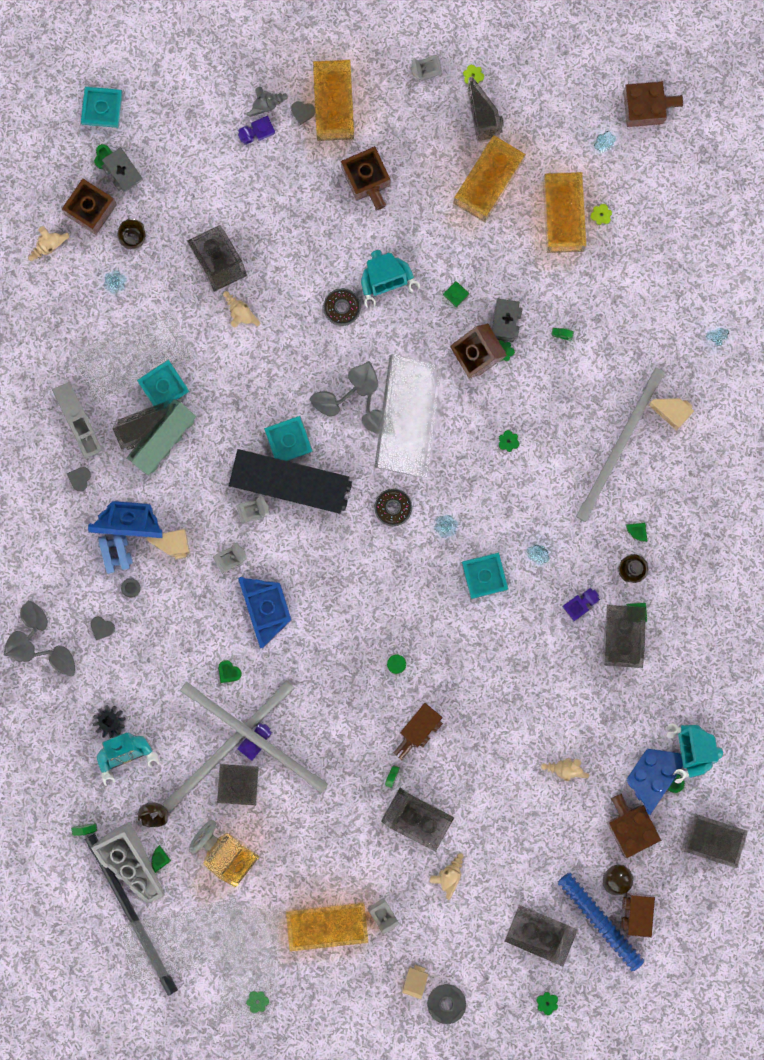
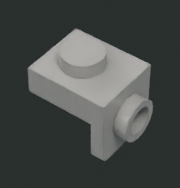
[411,55,442,81]
[236,496,269,524]
[213,543,247,574]
[367,898,399,934]

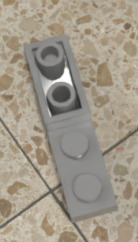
[52,382,103,459]

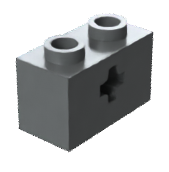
[102,147,143,193]
[492,298,522,342]

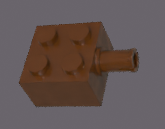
[623,81,683,127]
[341,146,391,211]
[393,703,443,760]
[606,793,662,858]

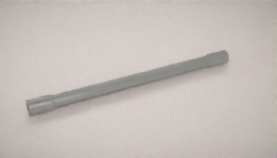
[576,368,665,522]
[162,680,295,812]
[180,681,328,793]

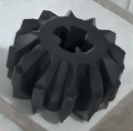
[93,705,126,738]

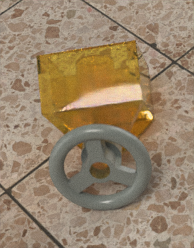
[189,820,260,888]

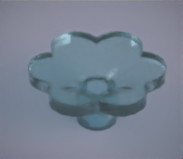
[594,131,616,153]
[103,270,126,294]
[706,328,729,346]
[434,515,458,538]
[527,544,550,565]

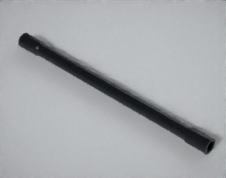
[84,834,178,996]

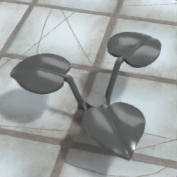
[309,361,394,435]
[3,600,75,676]

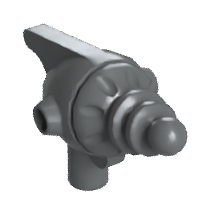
[247,87,288,117]

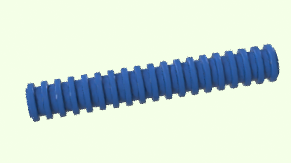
[558,873,645,971]

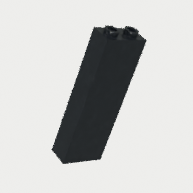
[228,449,353,514]

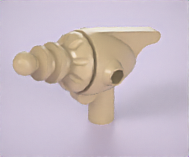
[28,226,69,261]
[223,291,261,327]
[541,758,589,781]
[430,853,464,900]

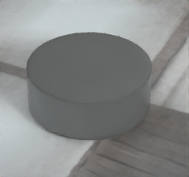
[121,578,141,598]

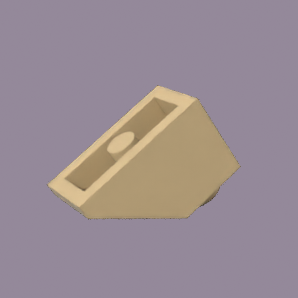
[648,398,694,431]
[147,529,190,560]
[402,964,428,999]

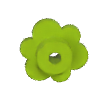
[463,64,484,86]
[590,204,612,225]

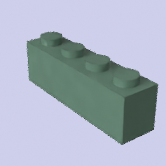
[126,399,196,476]

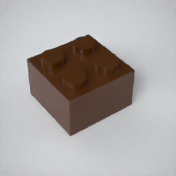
[62,178,117,235]
[450,323,507,378]
[620,893,655,938]

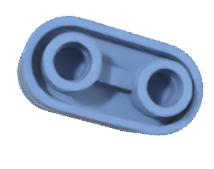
[98,534,133,574]

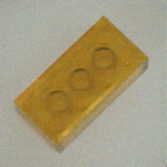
[313,60,354,141]
[453,135,526,223]
[543,172,586,253]
[286,902,369,952]

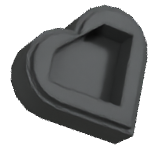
[291,101,315,125]
[67,467,91,492]
[90,616,115,641]

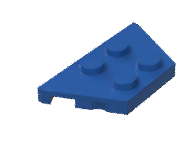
[88,501,163,538]
[238,577,292,649]
[626,748,683,815]

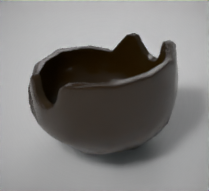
[117,219,146,249]
[618,554,649,583]
[137,802,167,827]
[602,865,634,895]

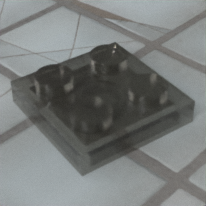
[217,764,259,806]

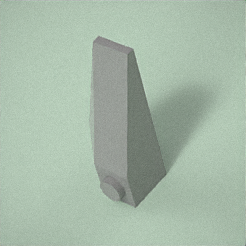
[91,822,165,904]

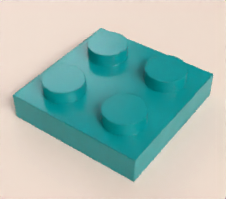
[81,87,123,128]
[137,359,190,412]
[264,416,313,461]
[461,552,509,599]

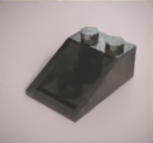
[467,77,504,143]
[187,225,247,292]
[112,400,170,450]
[602,604,646,668]
[381,787,455,852]
[681,813,748,868]
[504,905,578,967]

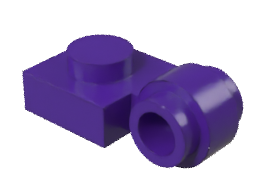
[238,116,276,145]
[562,588,600,622]
[237,723,273,761]

